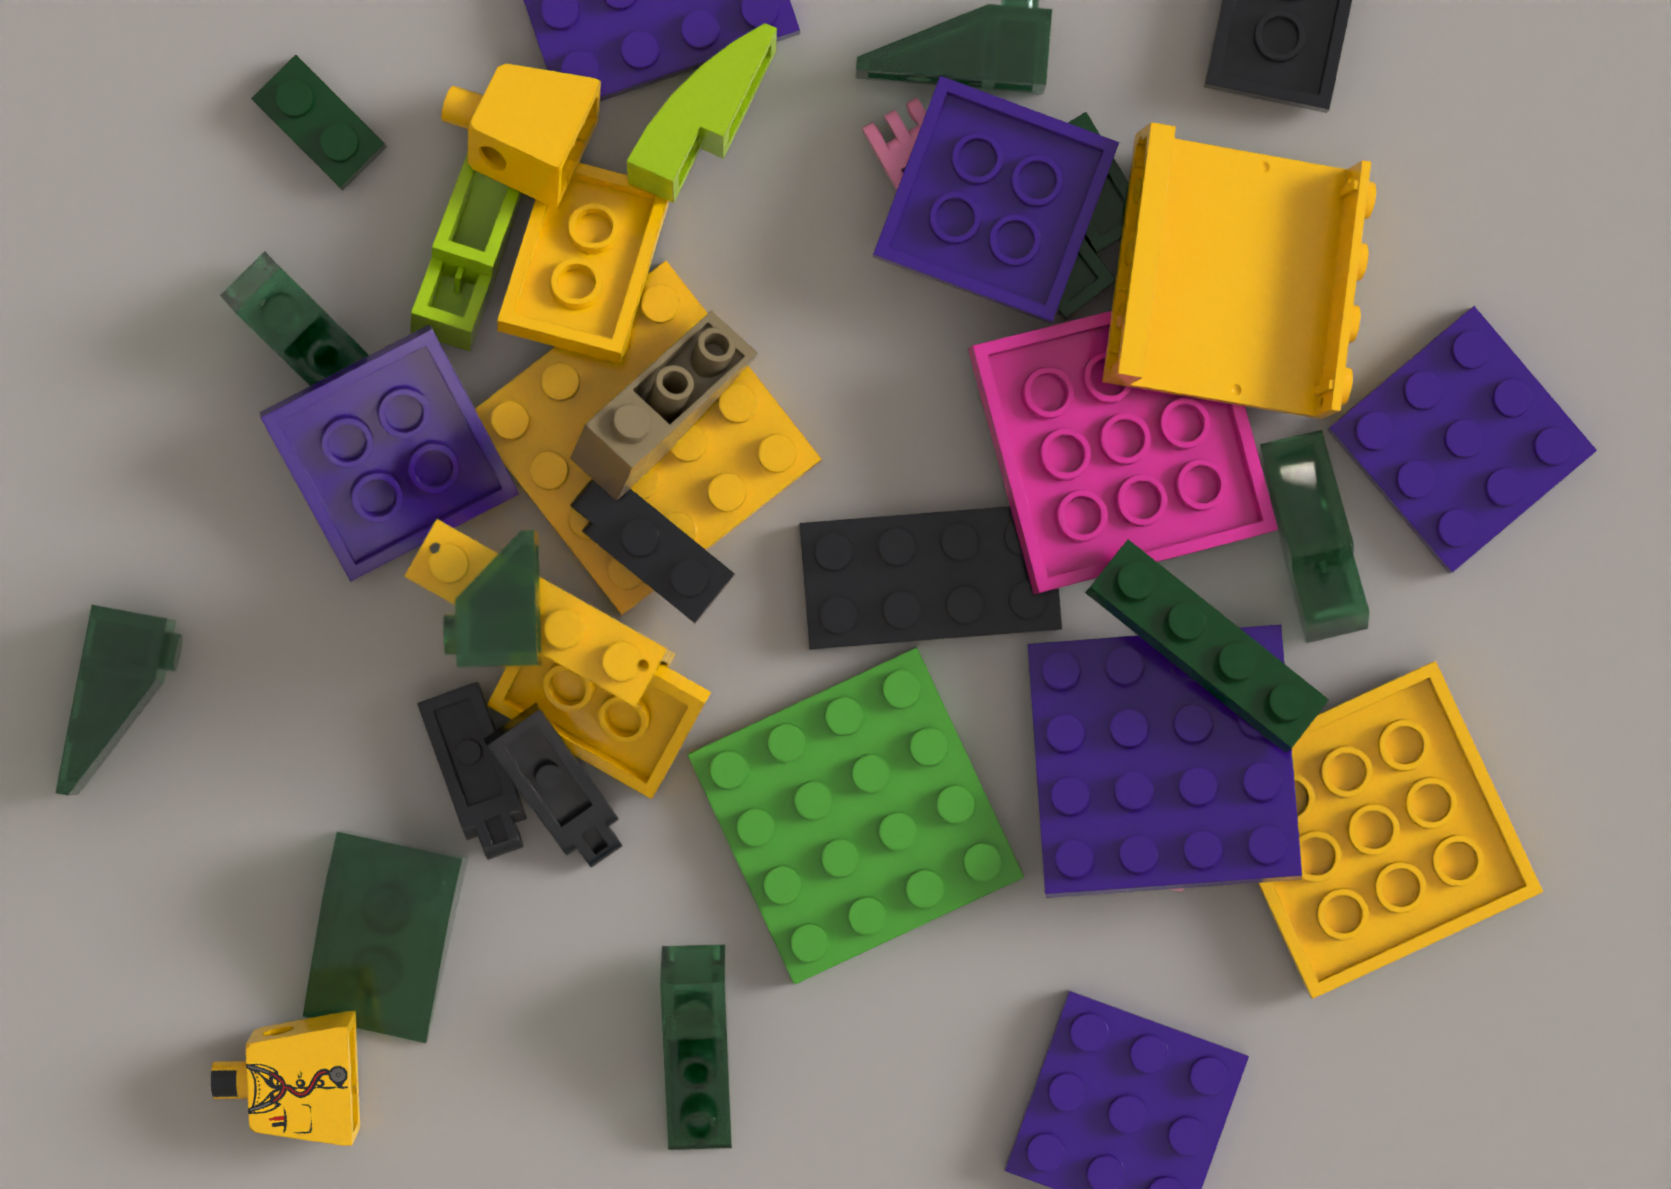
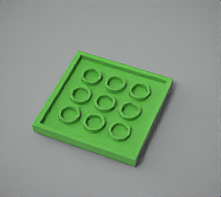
[687,647,1024,985]

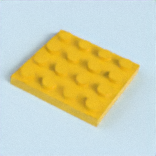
[475,260,822,615]
[1257,661,1543,999]

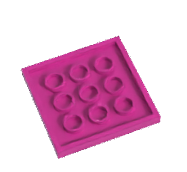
[968,311,1278,595]

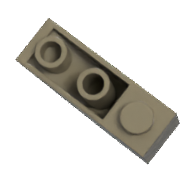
[570,310,757,501]

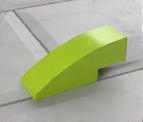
[626,23,777,203]
[410,152,523,352]

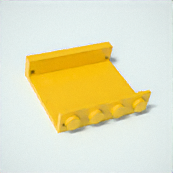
[1102,122,1376,419]
[404,519,676,707]

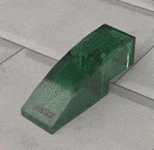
[1260,430,1370,643]

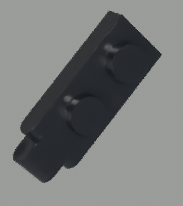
[570,478,735,624]
[417,682,527,860]
[484,703,623,868]

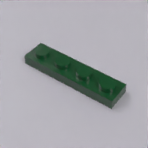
[1085,539,1329,753]

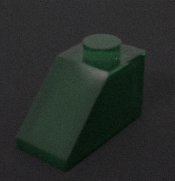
[443,530,542,668]

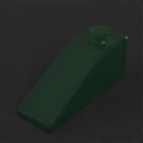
[856,0,1052,94]
[55,605,183,795]

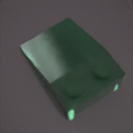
[302,830,468,1043]

